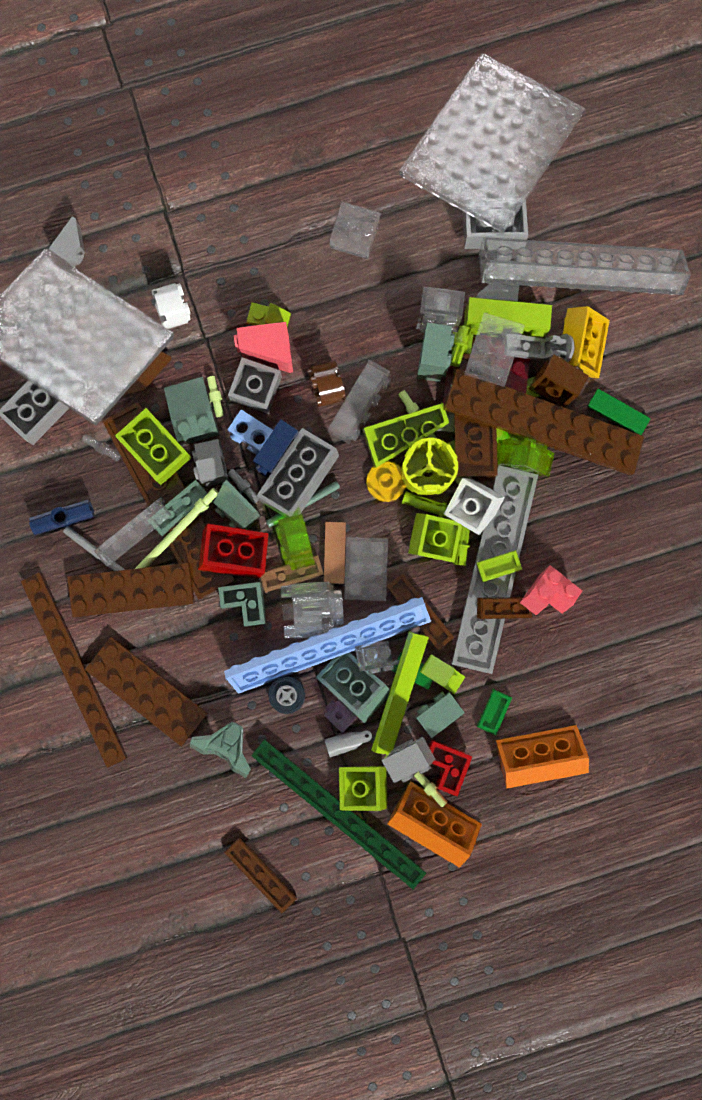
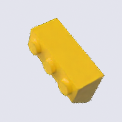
[563,306,610,378]

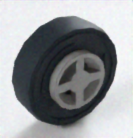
[268,677,306,714]

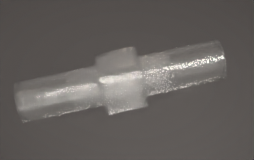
[82,434,121,461]

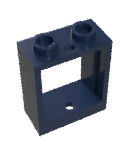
[253,419,299,478]

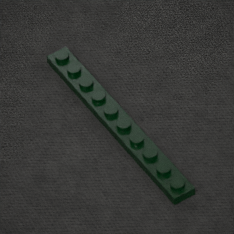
[251,739,426,890]

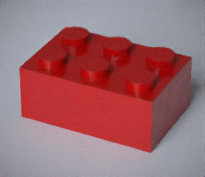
[198,524,269,579]

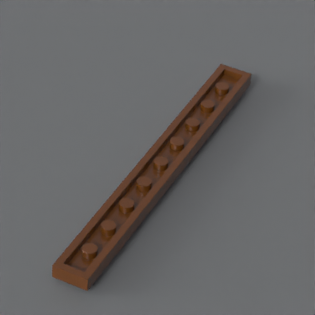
[21,572,127,768]

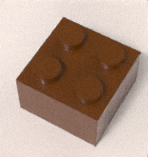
[528,354,589,408]

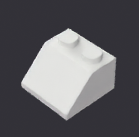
[444,477,505,535]

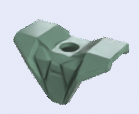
[190,722,251,778]

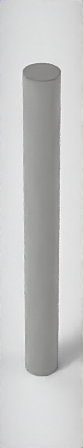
[63,526,125,571]

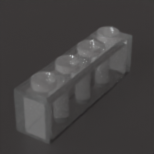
[328,359,392,444]

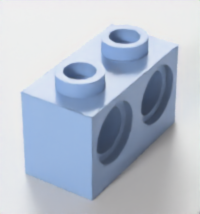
[228,410,273,455]

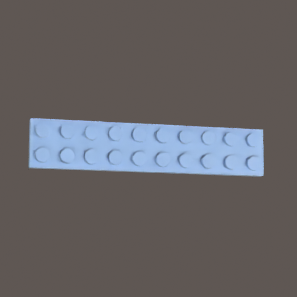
[224,597,431,694]

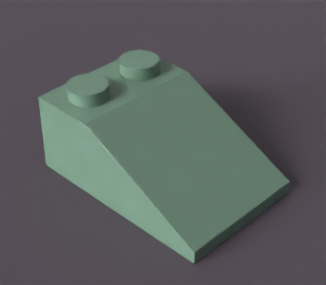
[164,377,220,446]
[214,480,261,530]
[316,652,390,723]

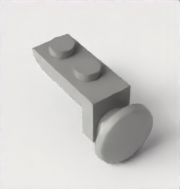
[504,334,574,362]

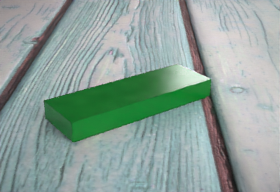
[587,389,651,435]

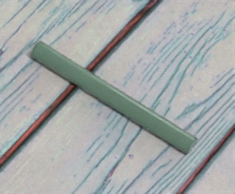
[266,481,340,528]

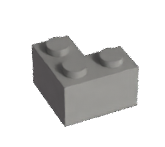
[192,439,229,487]
[382,737,435,783]

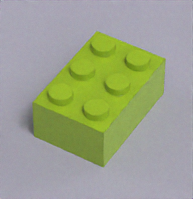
[115,408,191,485]

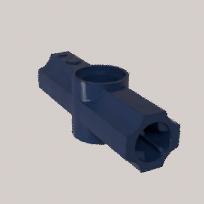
[29,500,95,535]

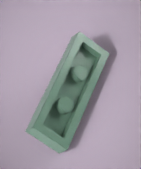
[148,480,207,536]

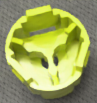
[402,438,458,495]

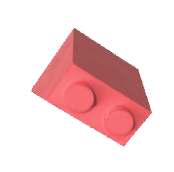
[234,322,293,373]

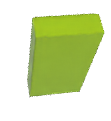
[476,550,522,582]

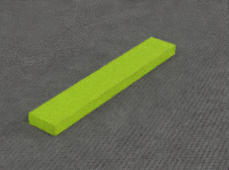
[371,632,429,755]

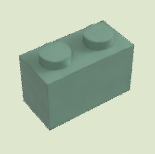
[415,691,465,738]

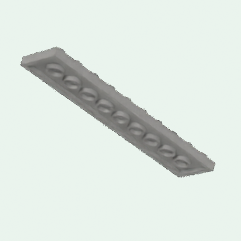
[451,465,538,674]

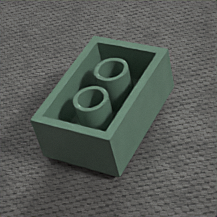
[417,322,455,382]

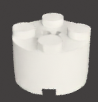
[151,283,191,330]

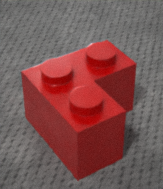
[428,739,472,797]

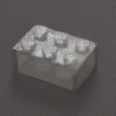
[416,286,465,333]
[464,313,525,387]
[344,537,388,601]

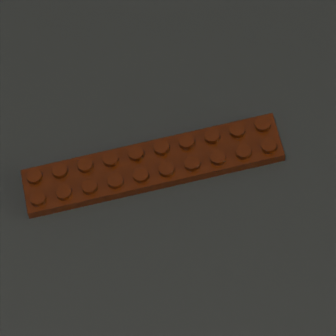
[443,369,644,476]
[102,402,235,600]

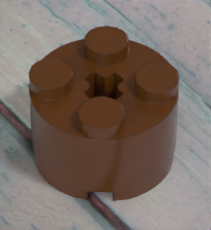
[307,360,346,407]

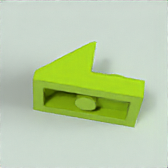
[247,303,291,328]
[420,655,465,694]

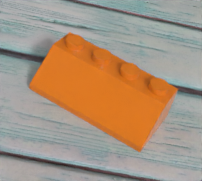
[496,725,589,788]
[387,781,482,868]

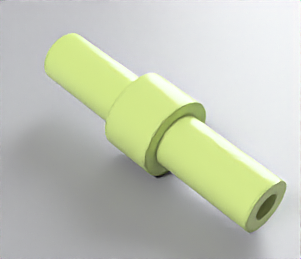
[207,376,224,417]
[414,771,448,807]

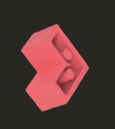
[520,565,582,615]

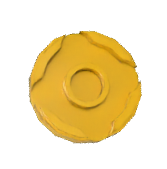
[366,461,406,502]

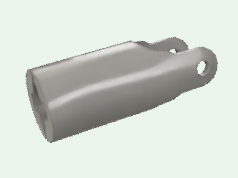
[325,731,372,757]

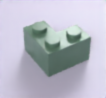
[218,582,267,627]

